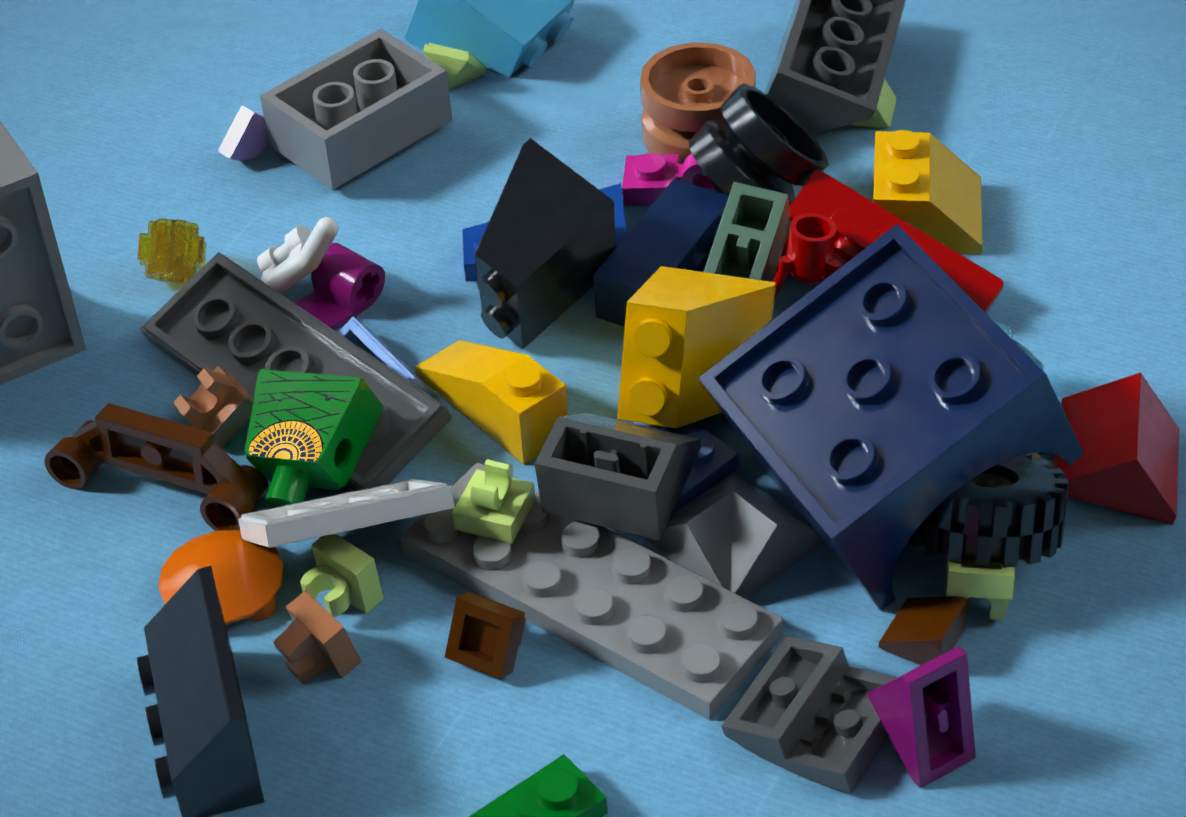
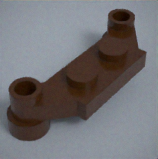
[44,403,268,531]

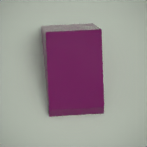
[866,646,976,788]

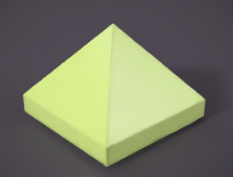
[423,43,487,90]

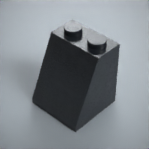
[475,138,615,349]

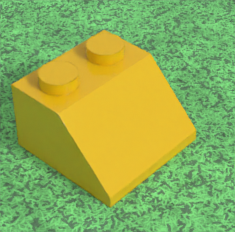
[872,130,982,255]

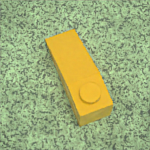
[414,340,568,465]

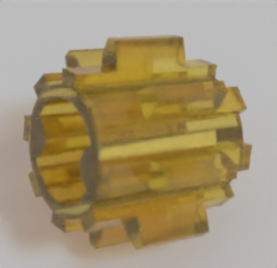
[137,219,206,282]

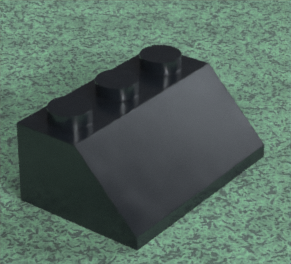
[137,566,265,817]

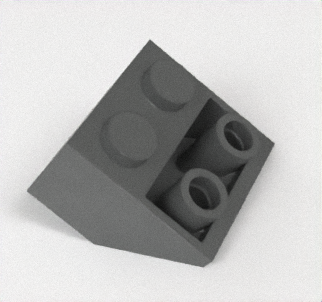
[534,412,701,540]

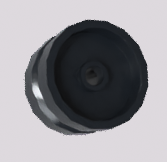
[689,83,829,206]

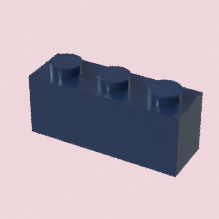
[593,179,729,327]

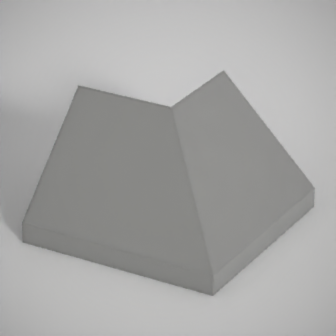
[645,471,822,599]

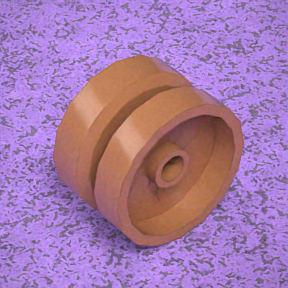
[640,42,756,164]

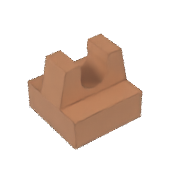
[173,365,253,449]
[273,590,362,685]

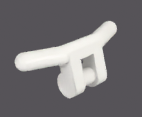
[257,217,339,294]

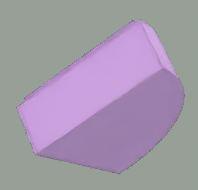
[218,106,270,161]

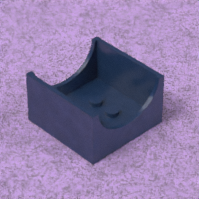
[698,224,1084,611]

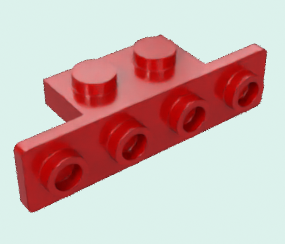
[789,170,1004,313]

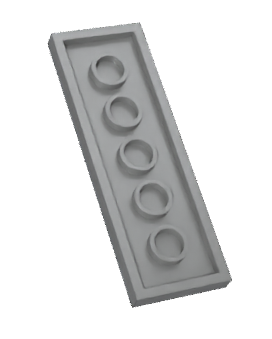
[400,462,783,720]

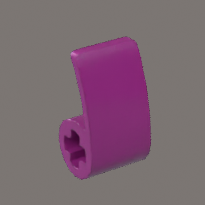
[293,243,385,330]

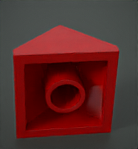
[1053,372,1179,525]

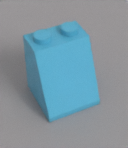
[404,0,575,78]

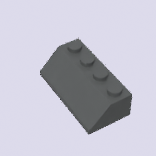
[765,0,906,135]

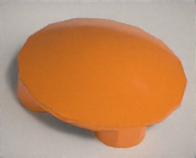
[158,530,284,625]

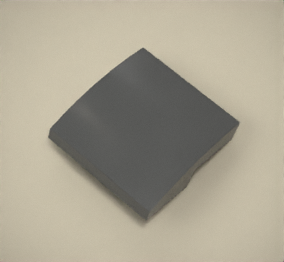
[721,635,897,793]

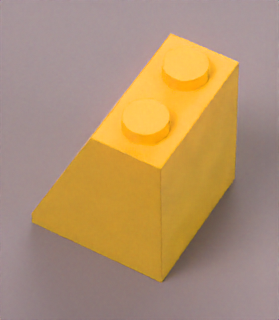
[617,266,776,429]

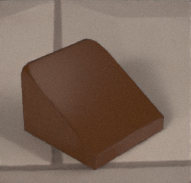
[879,596,969,665]

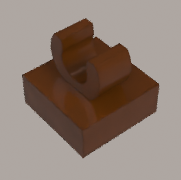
[444,591,526,679]

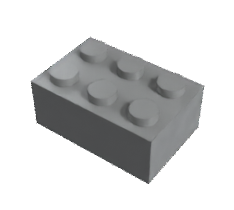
[260,29,452,190]

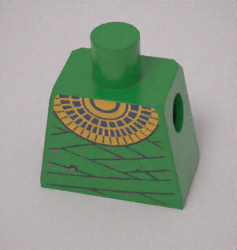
[245,369,384,508]

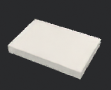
[238,479,455,548]

